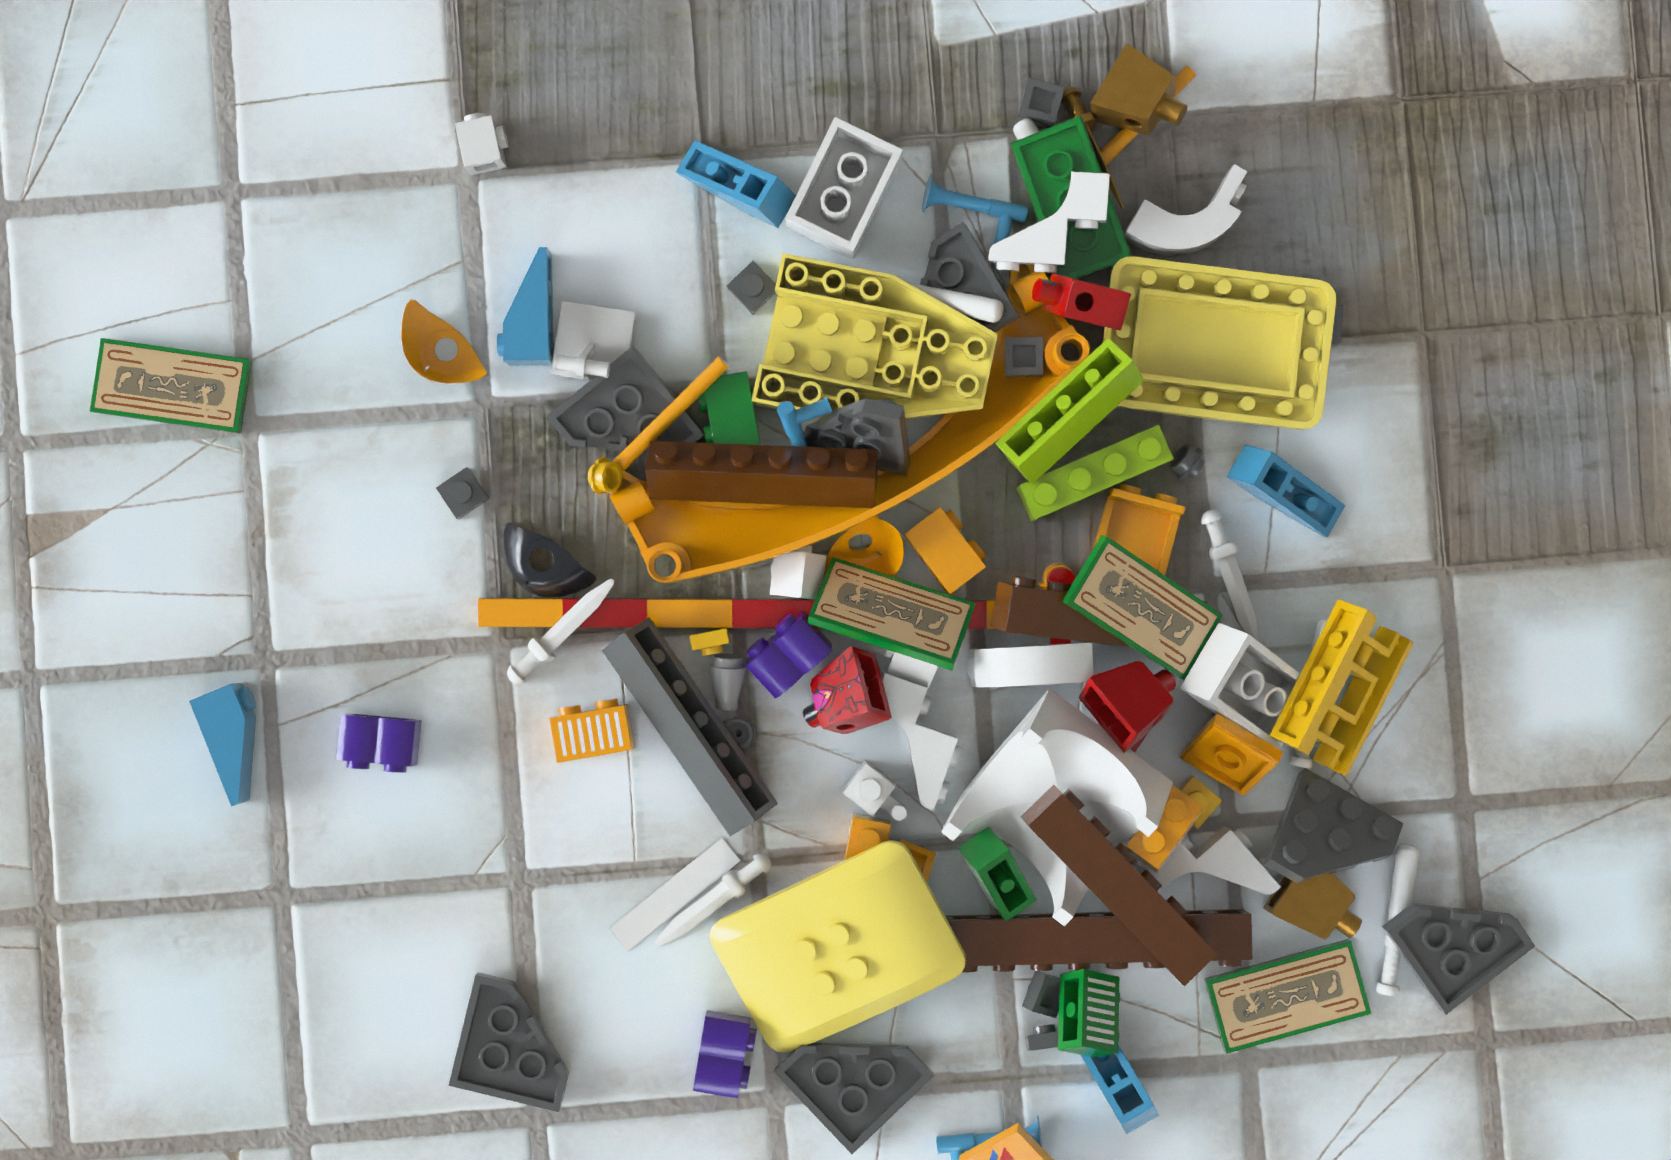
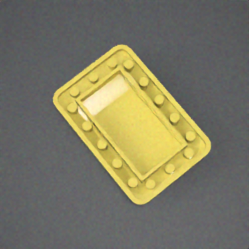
[1102,256,1336,430]
[710,840,966,1053]

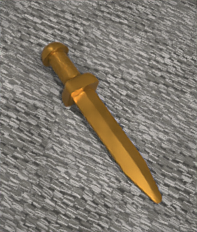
[1061,87,1124,209]

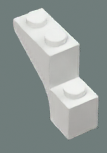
[988,172,1110,273]
[882,673,962,811]
[1135,826,1281,895]

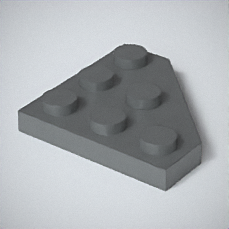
[920,222,1020,333]
[546,345,705,453]
[801,398,910,476]
[1264,768,1404,883]
[1381,904,1535,1015]
[448,972,569,1112]
[774,1043,934,1154]

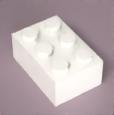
[785,117,903,260]
[1180,623,1300,750]

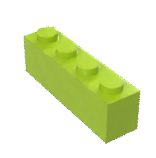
[995,338,1145,484]
[1016,425,1174,522]

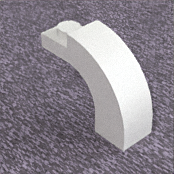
[1124,164,1247,256]
[967,643,1094,687]

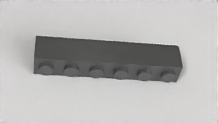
[602,617,778,836]

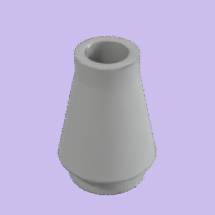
[710,654,747,710]

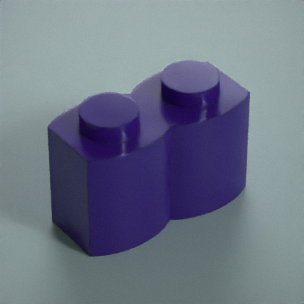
[745,611,832,699]
[336,713,422,773]
[693,1010,757,1098]

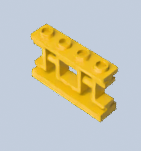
[1269,599,1413,776]

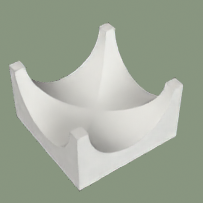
[941,688,1173,926]

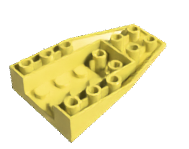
[752,253,998,419]

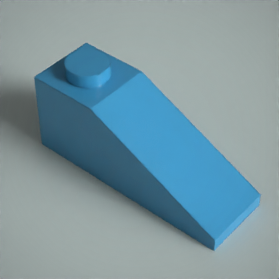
[676,140,796,228]
[497,247,554,366]
[1227,445,1346,537]
[189,683,256,806]
[1081,1045,1159,1134]

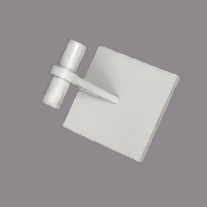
[550,301,636,381]

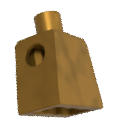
[1090,44,1188,135]
[1263,873,1362,940]

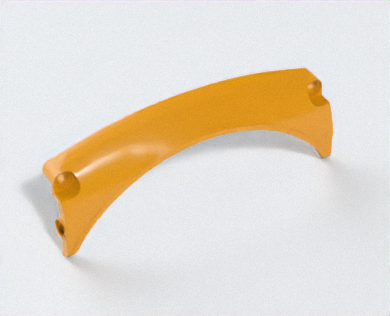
[594,264,1090,584]

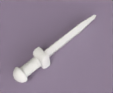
[1201,510,1259,642]
[507,579,615,684]
[654,853,771,946]

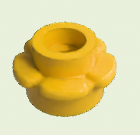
[588,457,622,494]

